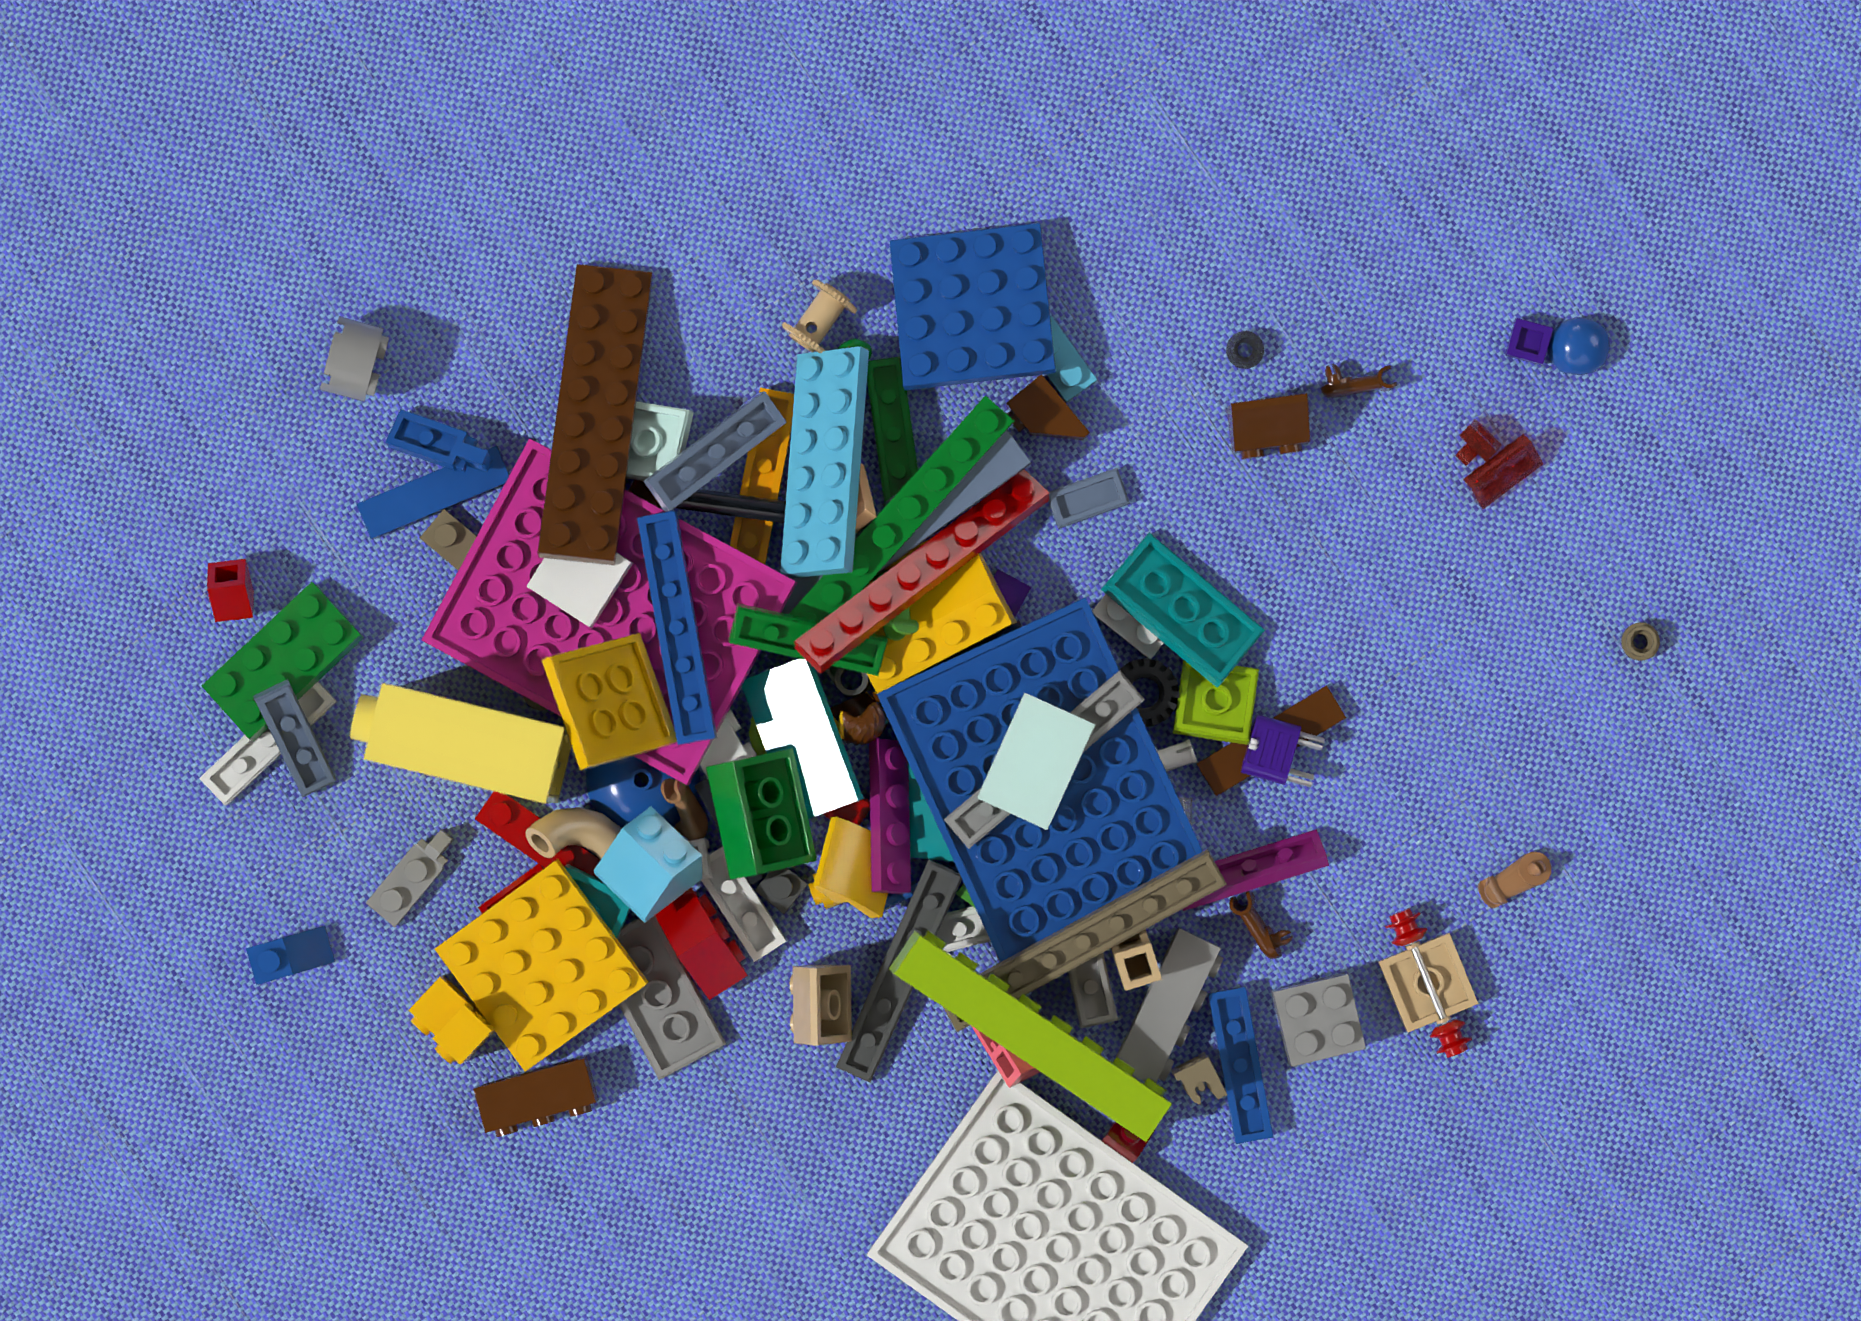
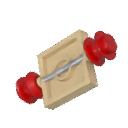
[1378,908,1478,1058]

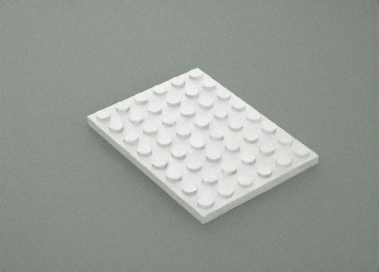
[867,1070,1248,1321]

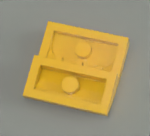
[813,817,888,918]

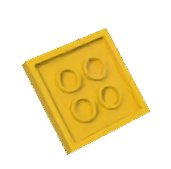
[542,633,677,770]

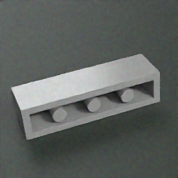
[1114,927,1224,1083]

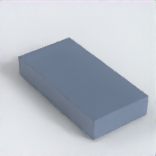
[1048,468,1130,529]

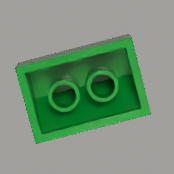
[706,748,817,880]

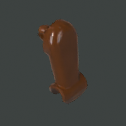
[1321,364,1398,398]
[1229,890,1293,959]

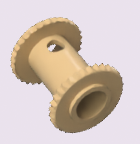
[782,279,857,353]

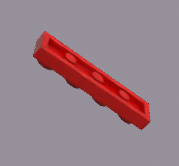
[475,791,600,878]

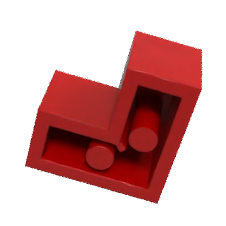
[655,887,748,1000]

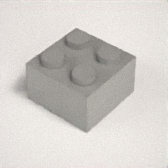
[1271,972,1366,1067]

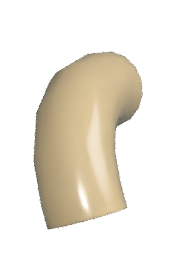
[525,807,622,860]

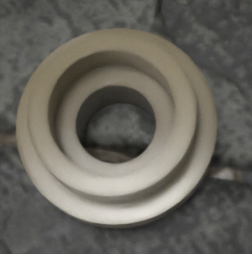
[1621,623,1660,661]

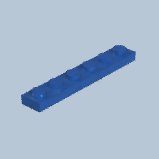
[637,510,717,745]

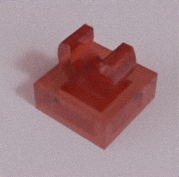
[1455,419,1502,466]

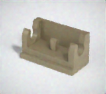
[1171,1053,1227,1104]

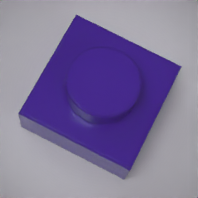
[1505,318,1553,366]
[994,569,1031,618]

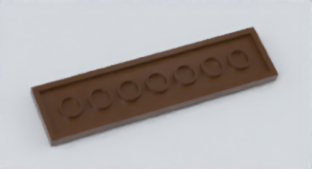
[538,264,653,566]

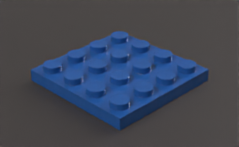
[889,223,1056,390]

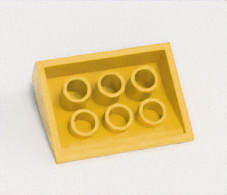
[865,538,1017,693]

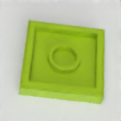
[1173,660,1259,745]

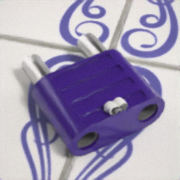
[1241,714,1325,787]

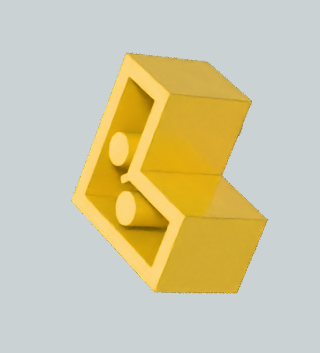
[408,975,495,1065]

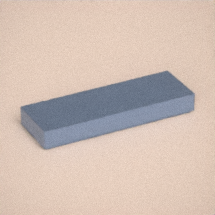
[253,679,337,798]

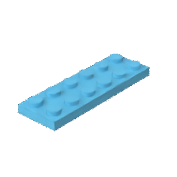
[780,346,869,578]

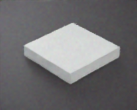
[527,553,633,628]

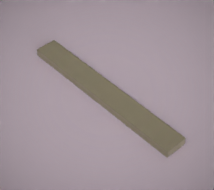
[943,849,1227,1032]

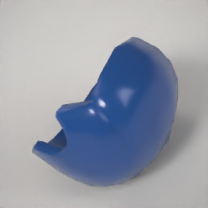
[1548,318,1610,375]

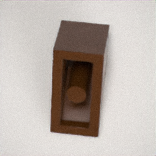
[1006,375,1090,440]

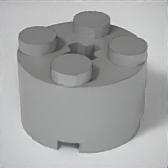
[320,316,389,402]

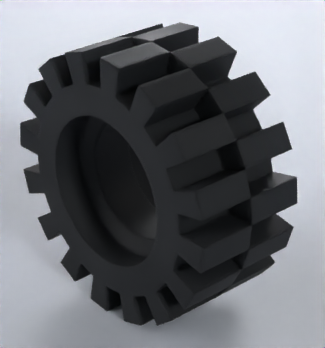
[1119,658,1179,727]

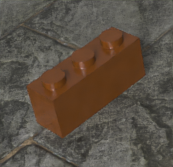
[473,1056,599,1137]

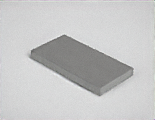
[617,915,727,1080]

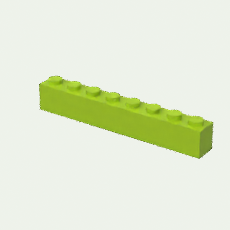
[889,931,1172,1142]

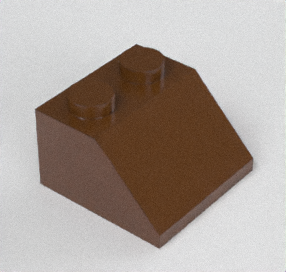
[1226,393,1310,460]

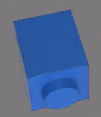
[246,926,336,985]

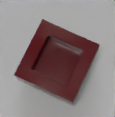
[1102,1121,1155,1163]

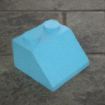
[594,806,702,923]

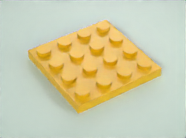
[435,859,649,1072]

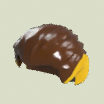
[830,692,889,746]

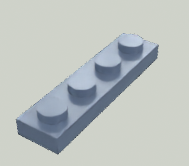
[643,391,786,512]

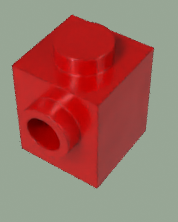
[207,559,254,622]

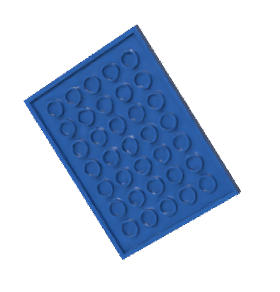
[877,597,1203,962]

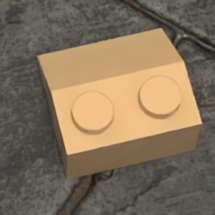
[790,965,852,1045]

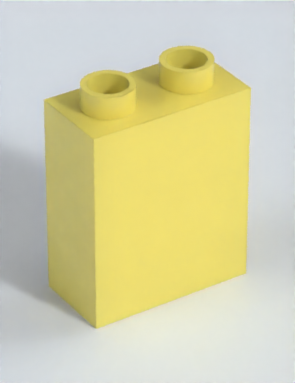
[350,683,572,804]

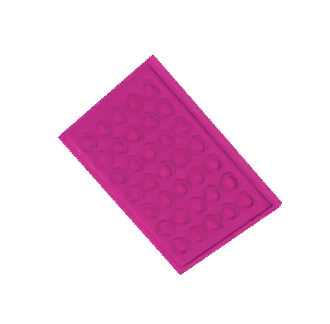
[422,438,798,785]

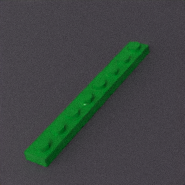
[789,395,1014,622]

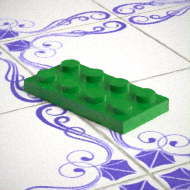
[201,582,364,742]

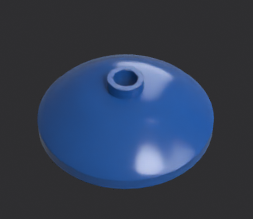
[586,756,700,828]

